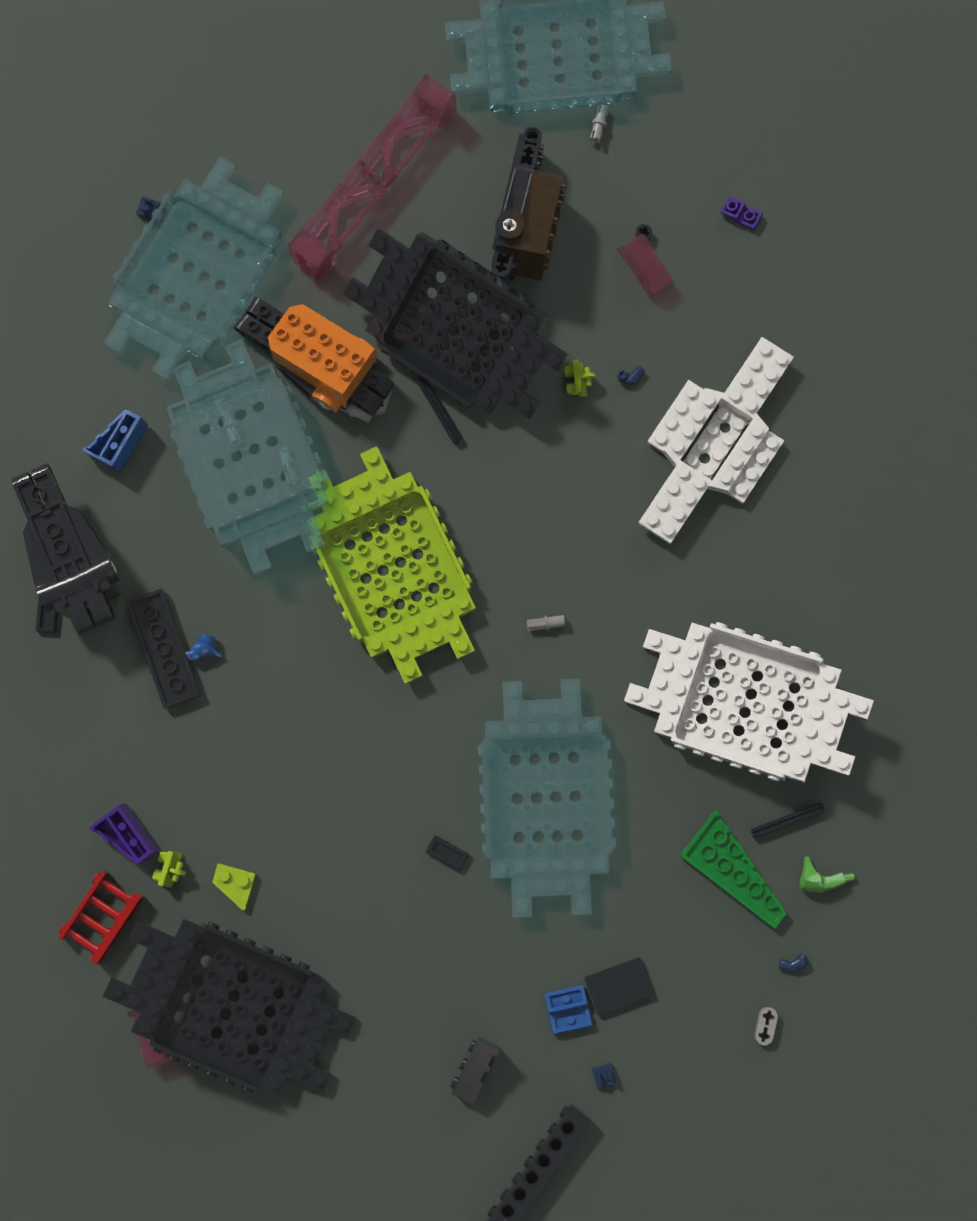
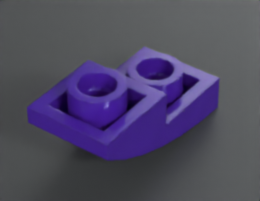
[720,196,763,231]

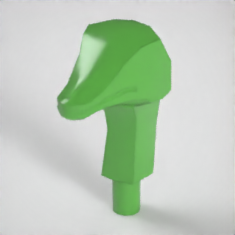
[799,856,855,893]

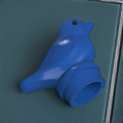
[185,634,223,661]

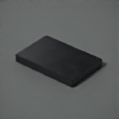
[584,957,653,1015]

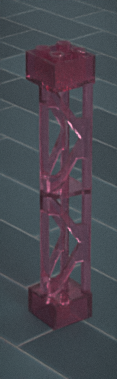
[288,74,457,279]

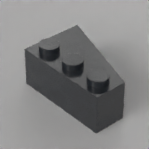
[450,1037,500,1104]

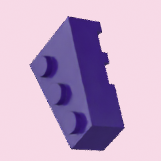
[89,803,160,864]

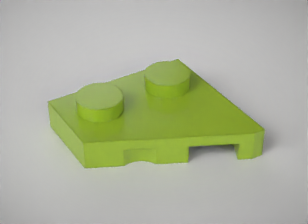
[212,863,256,911]

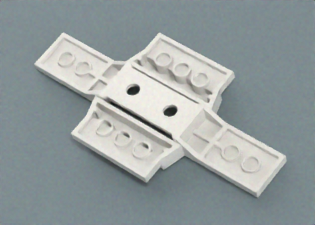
[638,337,794,544]

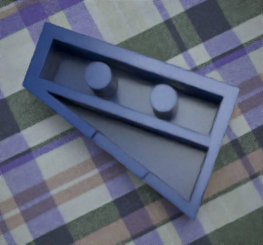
[82,409,148,473]

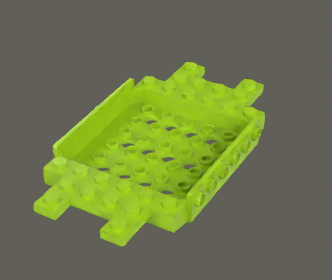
[307,446,476,684]

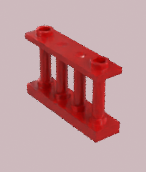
[58,871,145,964]

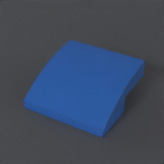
[545,985,592,1035]

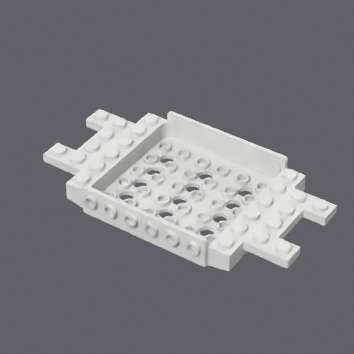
[624,622,874,783]

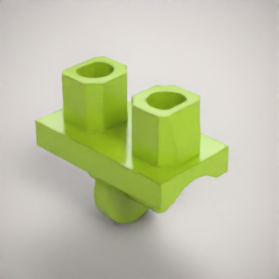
[564,359,596,397]
[152,851,186,888]

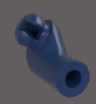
[617,365,645,384]
[779,953,808,973]

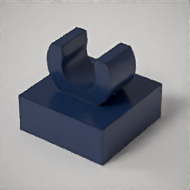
[136,196,161,221]
[592,1063,616,1089]

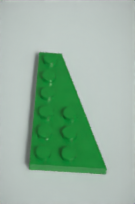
[680,809,787,929]

